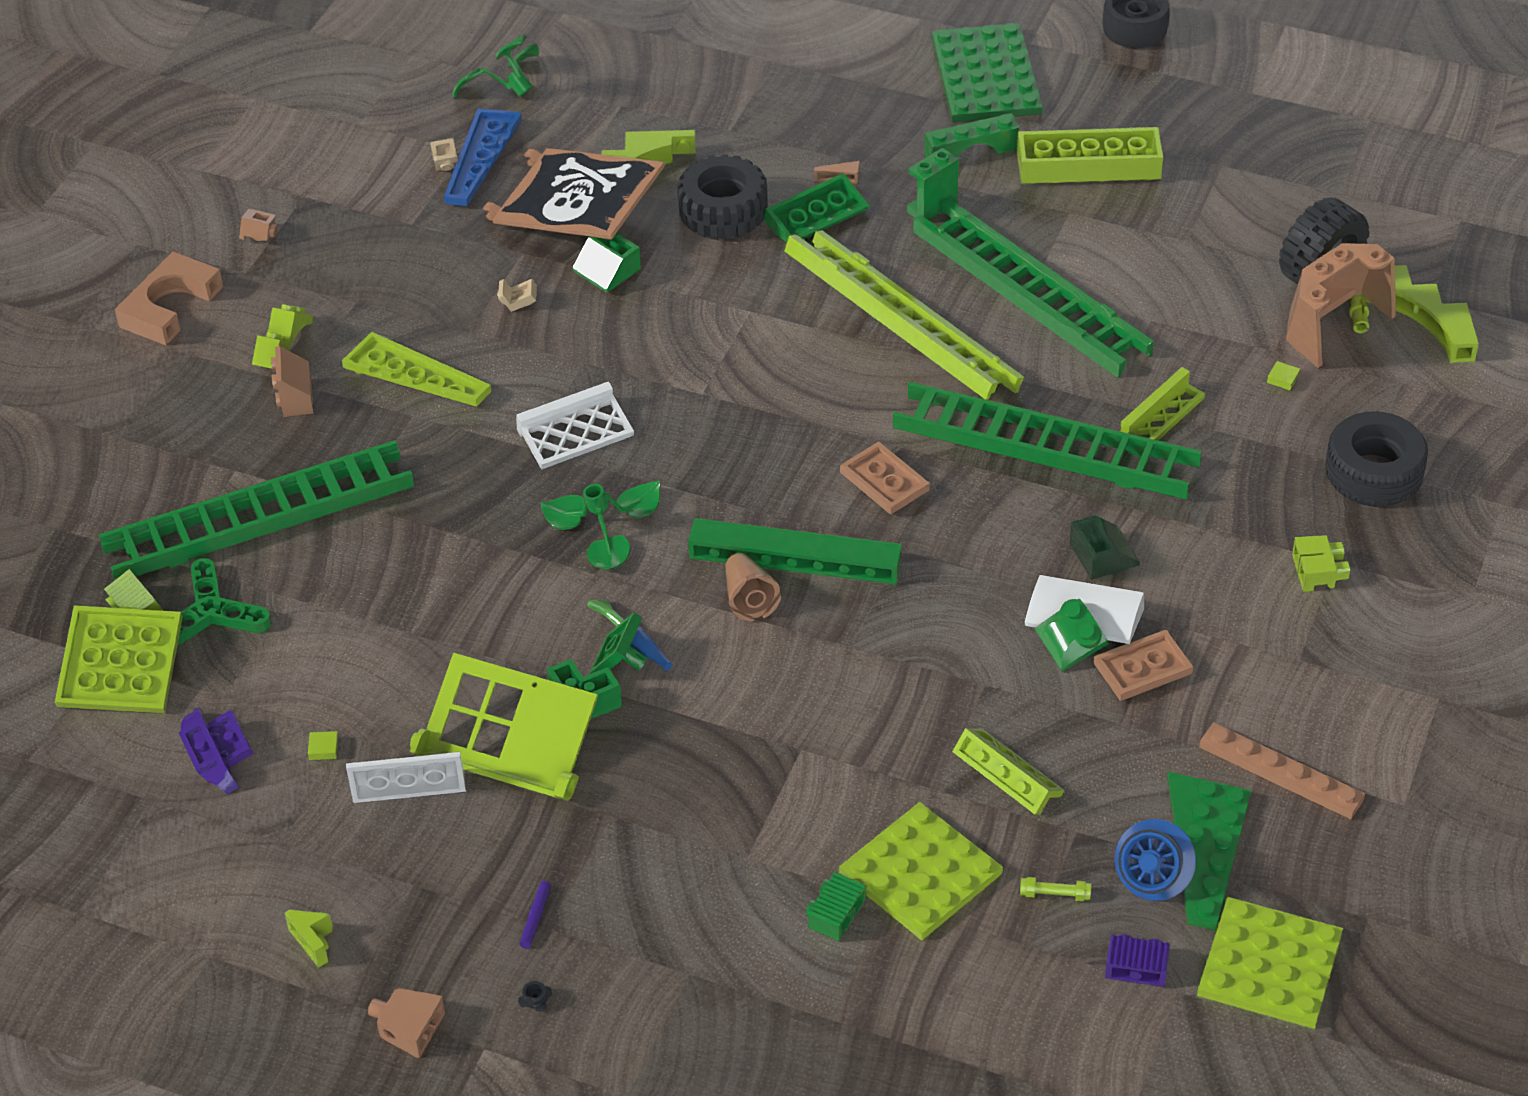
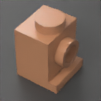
[239,209,278,241]

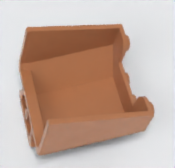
[1286,243,1396,368]

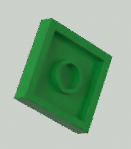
[589,612,647,674]

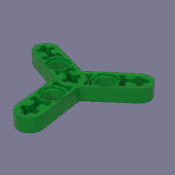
[177,558,271,646]

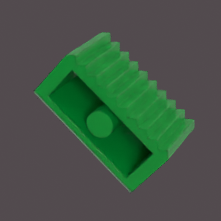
[806,871,866,941]

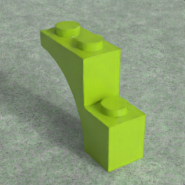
[252,304,313,369]

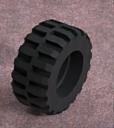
[677,154,768,240]
[1279,197,1370,285]

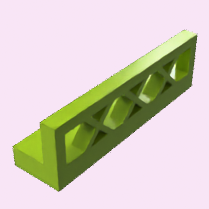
[1120,367,1205,440]
[952,728,1065,815]

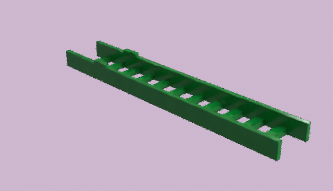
[893,382,1202,500]

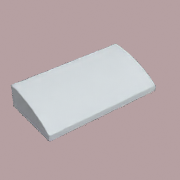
[1025,575,1144,644]
[346,752,466,803]

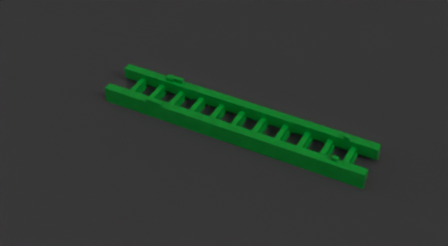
[913,198,1154,378]
[98,440,414,580]

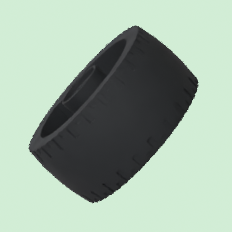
[1103,0,1170,48]

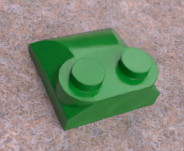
[1034,598,1109,672]

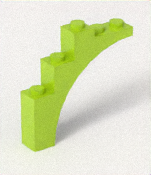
[1365,265,1479,363]

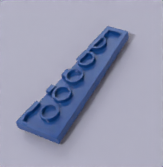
[444,108,522,206]

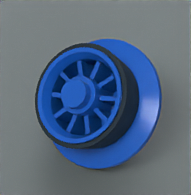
[1115,819,1196,901]

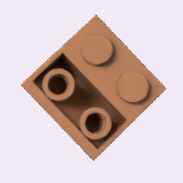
[271,346,314,417]

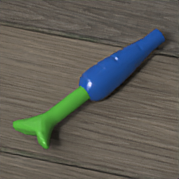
[587,599,673,671]

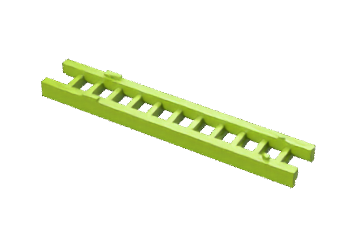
[784,231,1024,400]

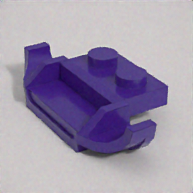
[178,707,254,794]

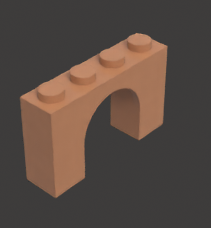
[115,252,223,345]

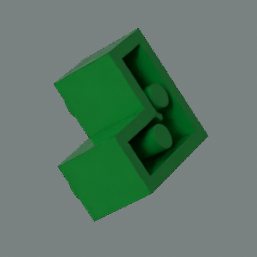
[547,659,622,720]

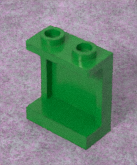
[907,148,959,220]

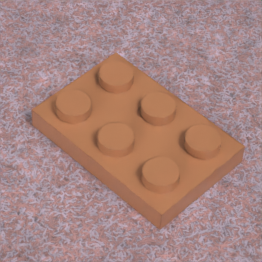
[840,442,930,515]
[1094,630,1193,701]

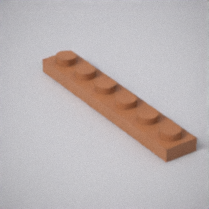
[1199,722,1365,819]

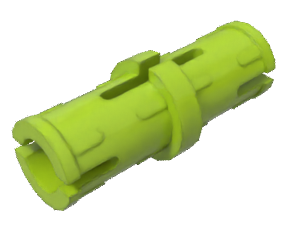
[1349,295,1369,333]

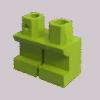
[1292,535,1350,592]

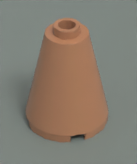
[725,553,781,621]

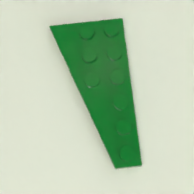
[1167,771,1251,931]

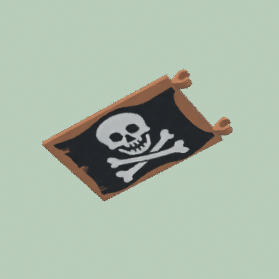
[483,148,665,239]

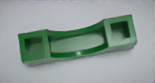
[924,113,1020,157]

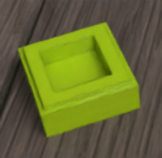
[1267,361,1300,390]
[308,731,339,760]

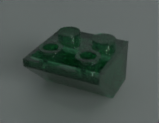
[1069,515,1140,580]

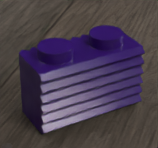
[1105,934,1170,987]

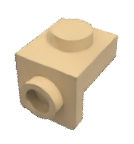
[430,138,458,171]
[497,279,537,312]

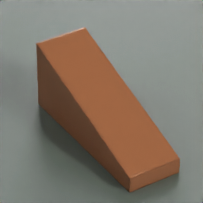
[814,161,860,184]

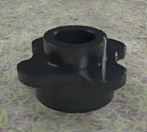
[518,981,552,1012]

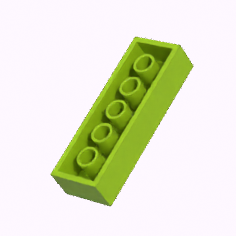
[1017,127,1163,184]

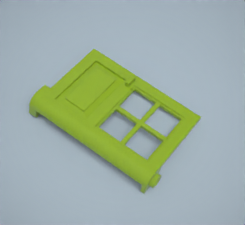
[410,653,599,801]

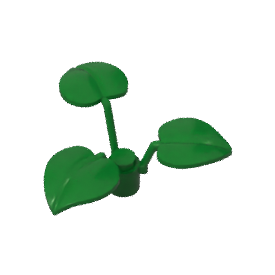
[452,34,539,99]
[541,480,661,570]

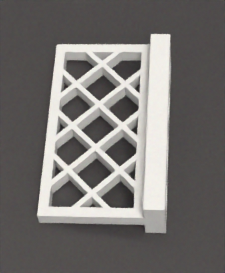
[516,381,634,469]

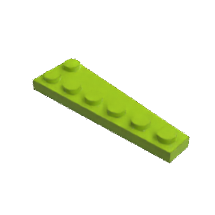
[342,332,491,407]

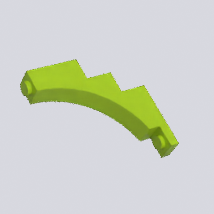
[602,130,696,164]

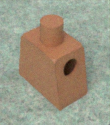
[368,988,445,1058]

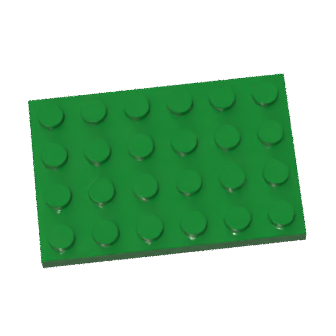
[932,23,1043,122]

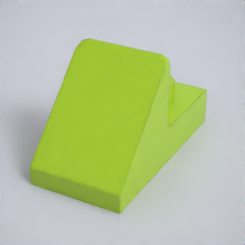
[285,910,333,968]

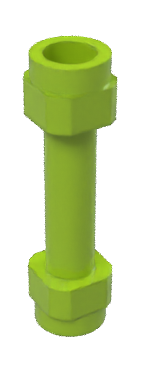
[1020,877,1091,901]

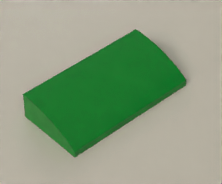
[764,173,870,243]

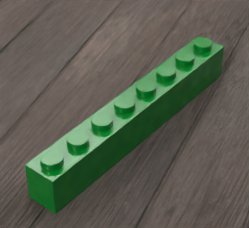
[688,518,902,585]

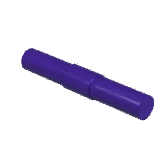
[519,881,551,949]

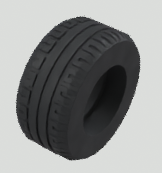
[1325,411,1428,507]

